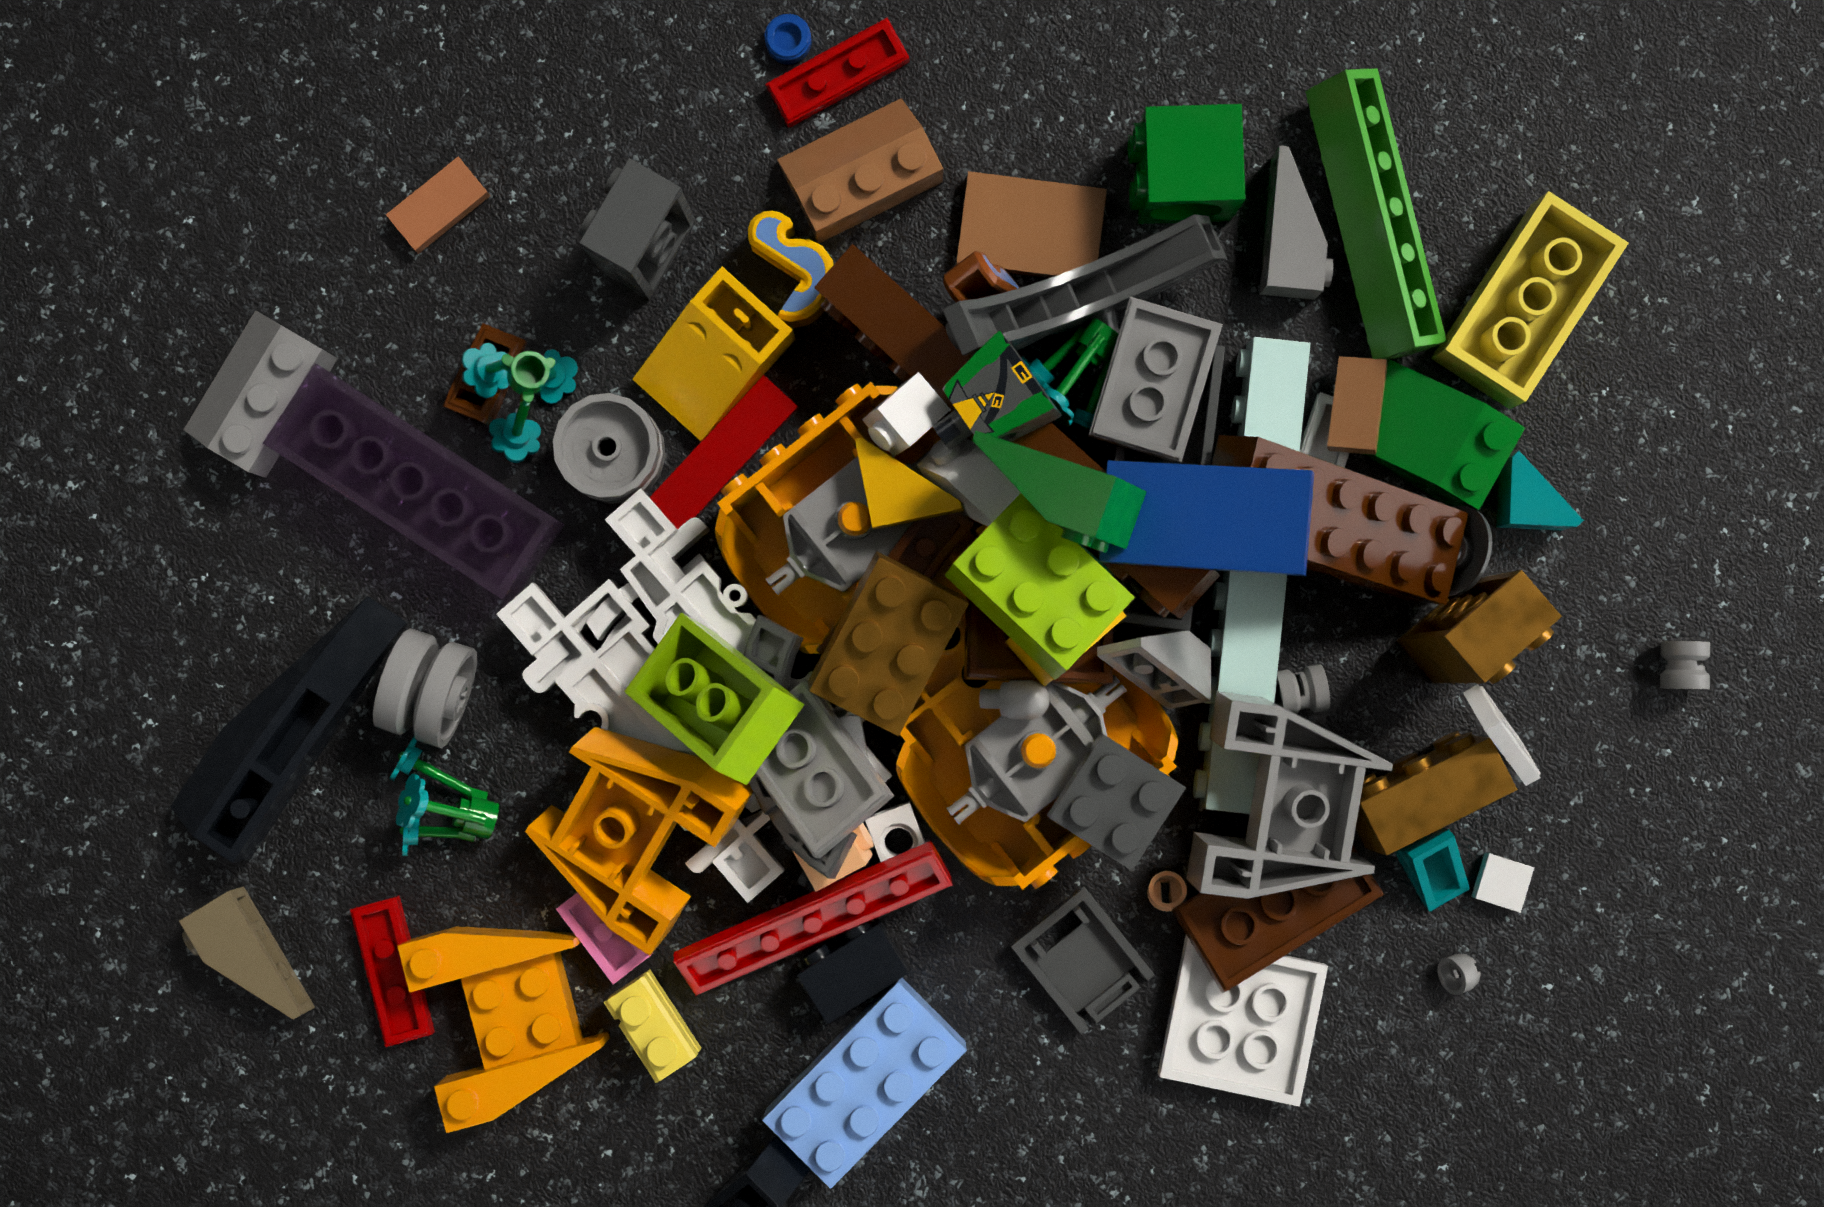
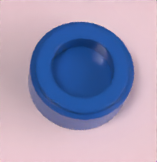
[765,14,812,65]

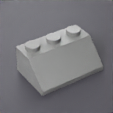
[184,310,338,478]

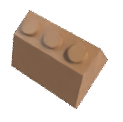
[777,98,943,244]

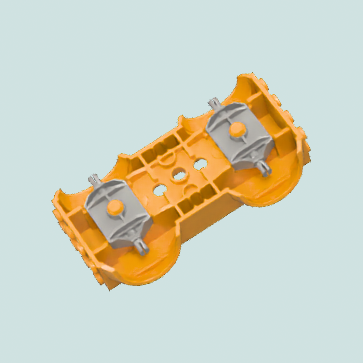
[715,382,1178,890]

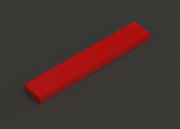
[673,841,953,996]

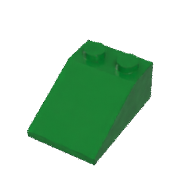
[1363,360,1525,510]
[973,431,1147,553]

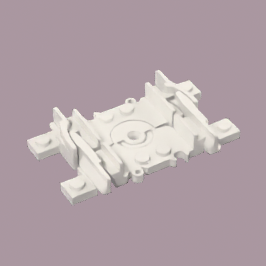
[496,488,893,903]

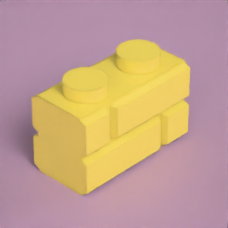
[603,969,701,1083]

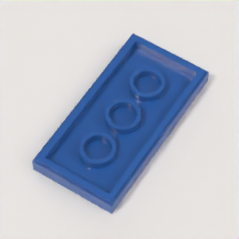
[1099,460,1314,576]

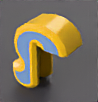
[748,210,834,329]

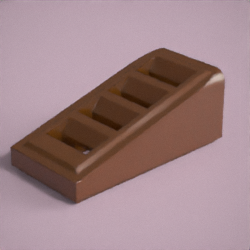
[443,323,527,426]

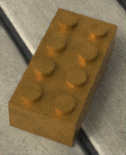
[1397,570,1562,684]

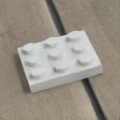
[1157,935,1328,1107]

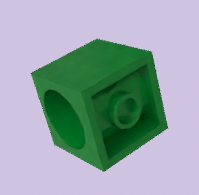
[1128,104,1246,224]

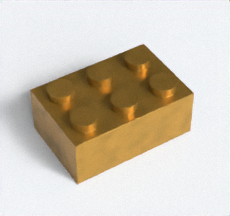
[808,551,969,736]
[1355,731,1517,856]

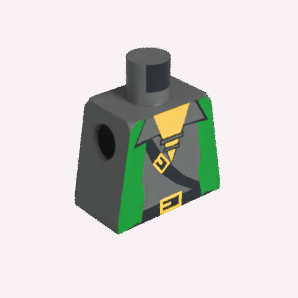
[933,331,1061,450]

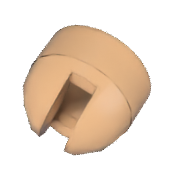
[1147,871,1187,912]

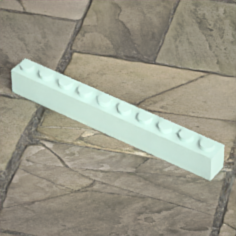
[1193,337,1311,814]

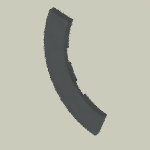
[744,615,857,879]

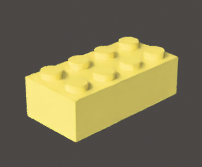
[1431,191,1628,409]

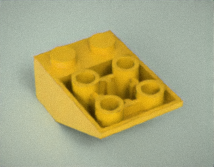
[632,266,796,441]

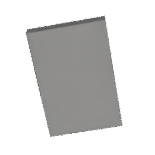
[1088,297,1223,464]
[755,679,894,858]

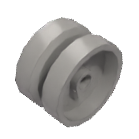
[553,393,666,504]
[373,628,477,749]

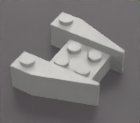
[1186,691,1393,899]

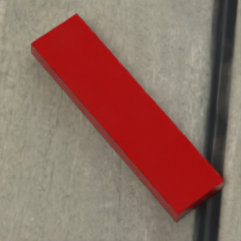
[650,375,799,529]

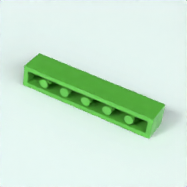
[1305,69,1447,360]

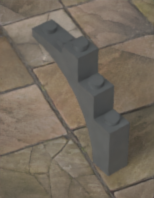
[943,214,1227,355]

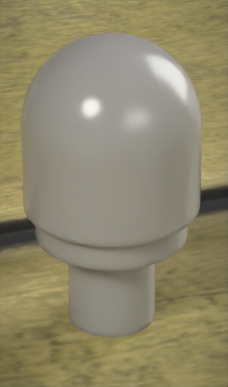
[979,680,1050,720]

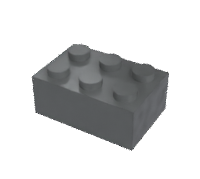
[579,158,696,300]

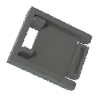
[1010,885,1155,1035]

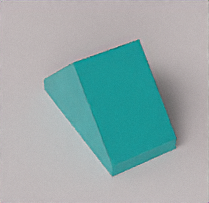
[1496,451,1584,530]
[1394,828,1470,912]

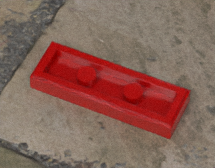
[765,18,910,128]
[350,895,435,1047]

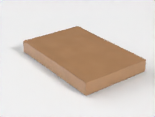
[956,171,1107,278]

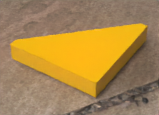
[855,437,964,530]

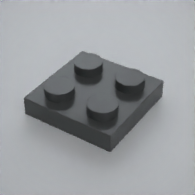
[1047,732,1186,871]

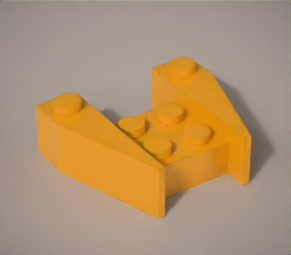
[525,727,753,956]
[397,926,610,1133]

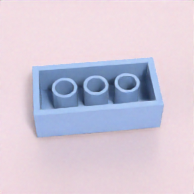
[762,978,967,1189]

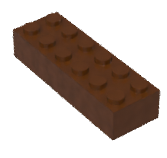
[1212,435,1468,605]

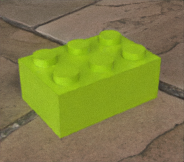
[944,493,1135,680]
[624,612,805,785]

